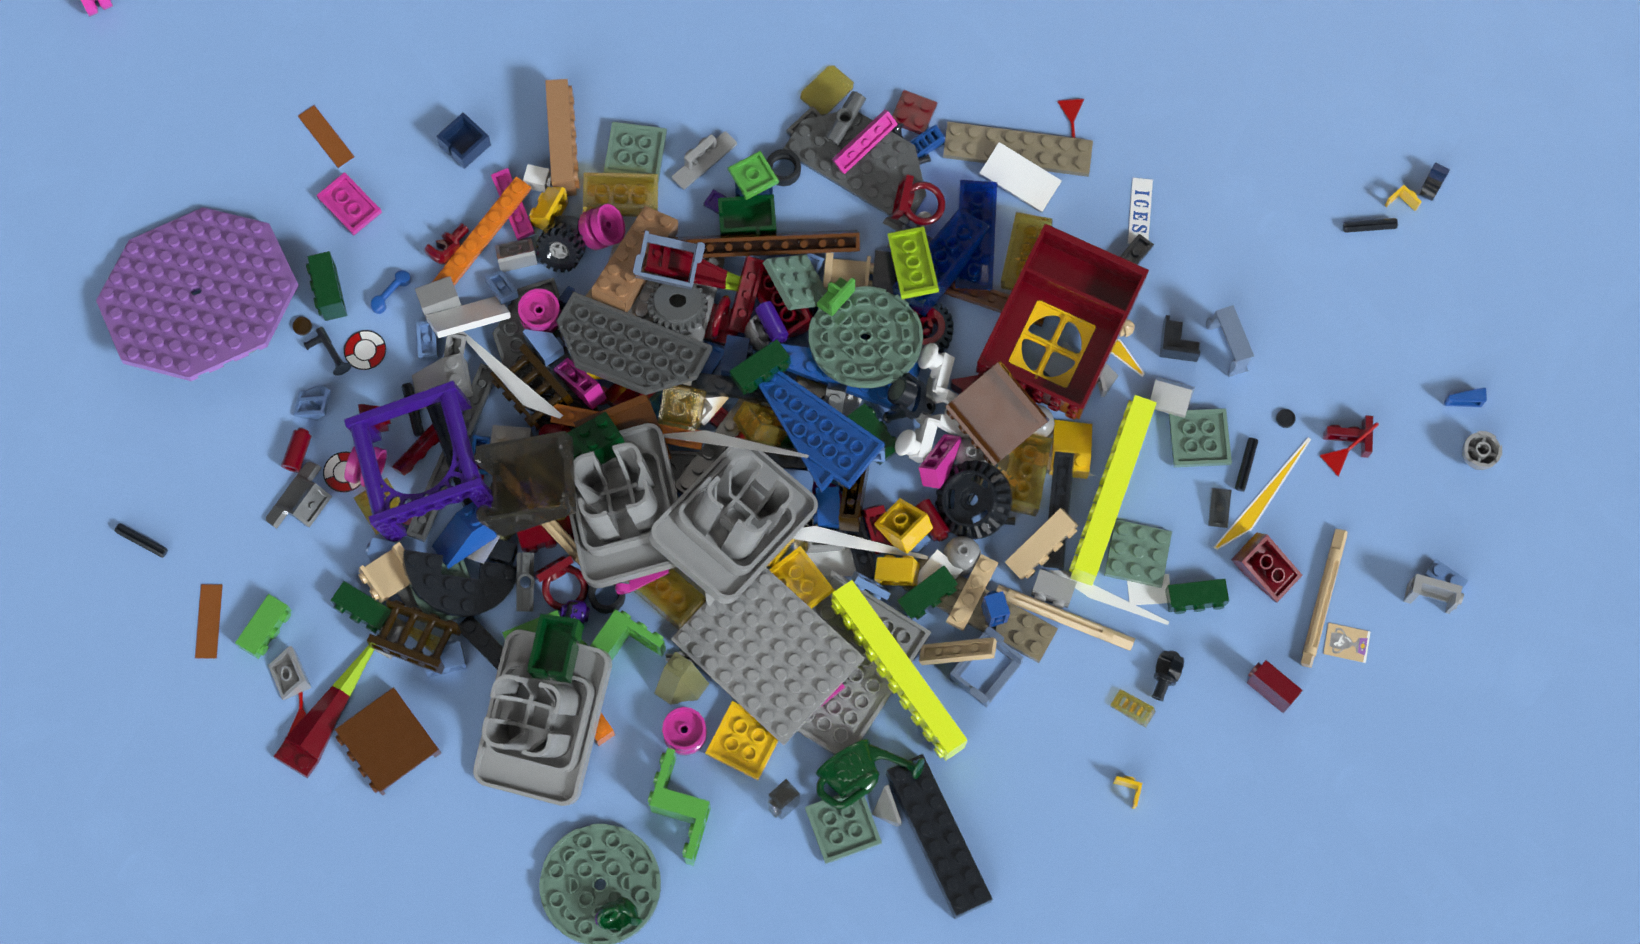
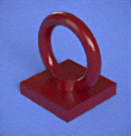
[891,174,945,225]
[704,295,739,346]
[534,554,588,611]

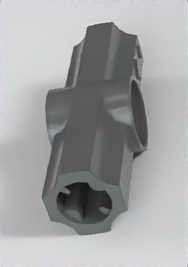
[824,91,866,146]
[515,553,535,612]

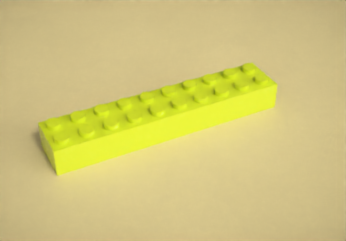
[1069,395,1157,586]
[831,580,968,761]

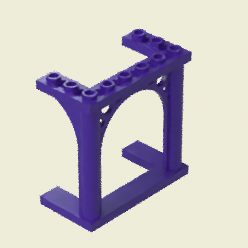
[344,381,498,542]

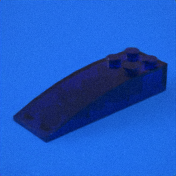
[955,180,997,290]
[893,208,990,317]

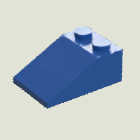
[432,502,497,569]

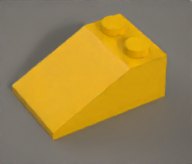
[1049,420,1092,479]

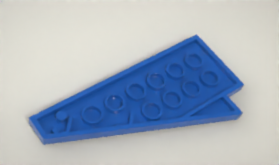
[758,371,885,492]

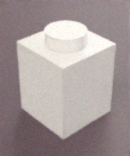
[523,164,552,192]

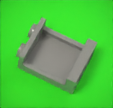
[1403,574,1464,614]

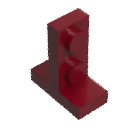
[1323,415,1373,458]
[862,504,894,554]

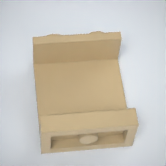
[823,253,874,291]
[358,542,410,603]

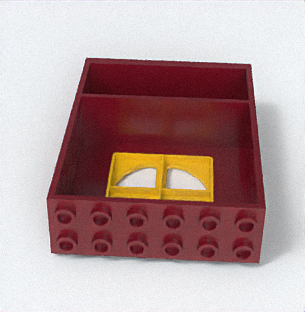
[976,223,1149,420]

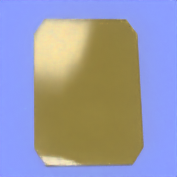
[800,65,854,115]

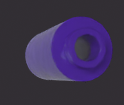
[755,301,789,344]

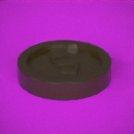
[293,317,312,336]

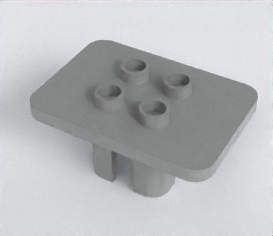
[558,423,678,588]
[649,439,818,604]
[473,630,612,806]

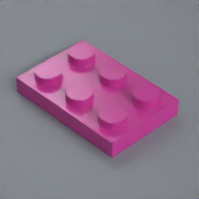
[316,172,382,236]

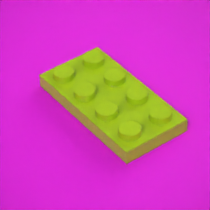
[887,226,939,299]

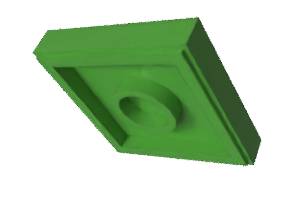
[728,151,779,200]

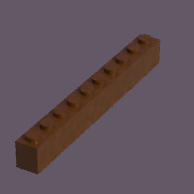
[671,230,860,258]

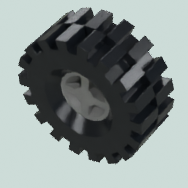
[535,223,586,273]

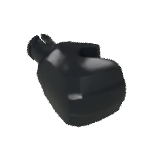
[1151,650,1184,702]

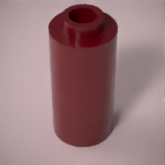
[281,428,312,473]
[915,499,950,542]

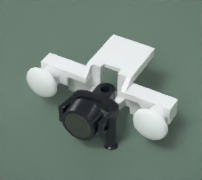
[883,343,971,463]

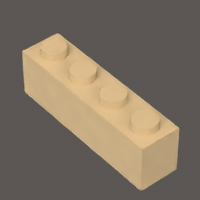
[1005,508,1079,579]

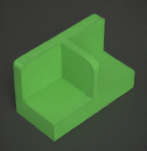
[817,277,855,316]

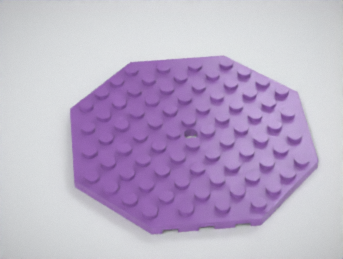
[96,207,298,381]

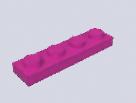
[832,110,897,174]
[491,168,535,241]

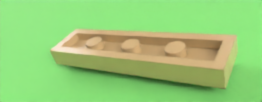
[946,554,998,631]
[919,637,997,665]

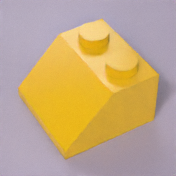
[529,187,568,230]
[874,498,933,554]

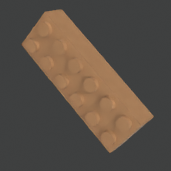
[545,79,580,196]
[592,206,678,313]

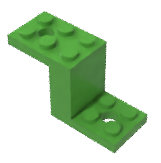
[579,609,666,660]
[647,748,711,866]

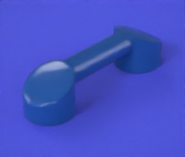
[371,270,411,314]

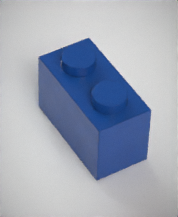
[813,487,840,530]
[981,590,1010,627]

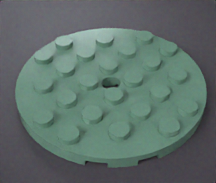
[809,286,923,388]
[539,824,661,944]

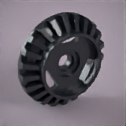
[935,460,1012,540]

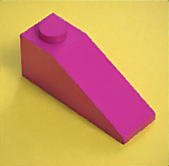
[553,357,607,410]
[919,434,962,488]

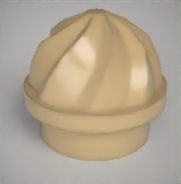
[1119,319,1135,338]

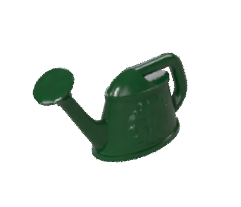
[816,739,924,809]

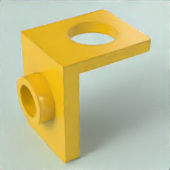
[1385,185,1422,211]
[1113,776,1142,809]

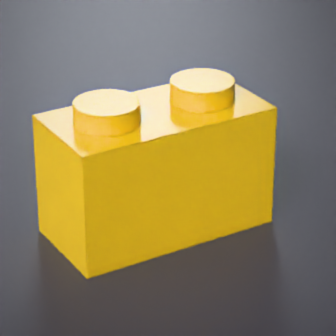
[874,555,920,586]

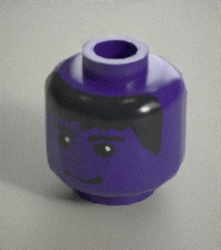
[560,599,590,624]

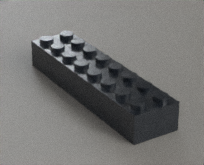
[886,754,993,919]

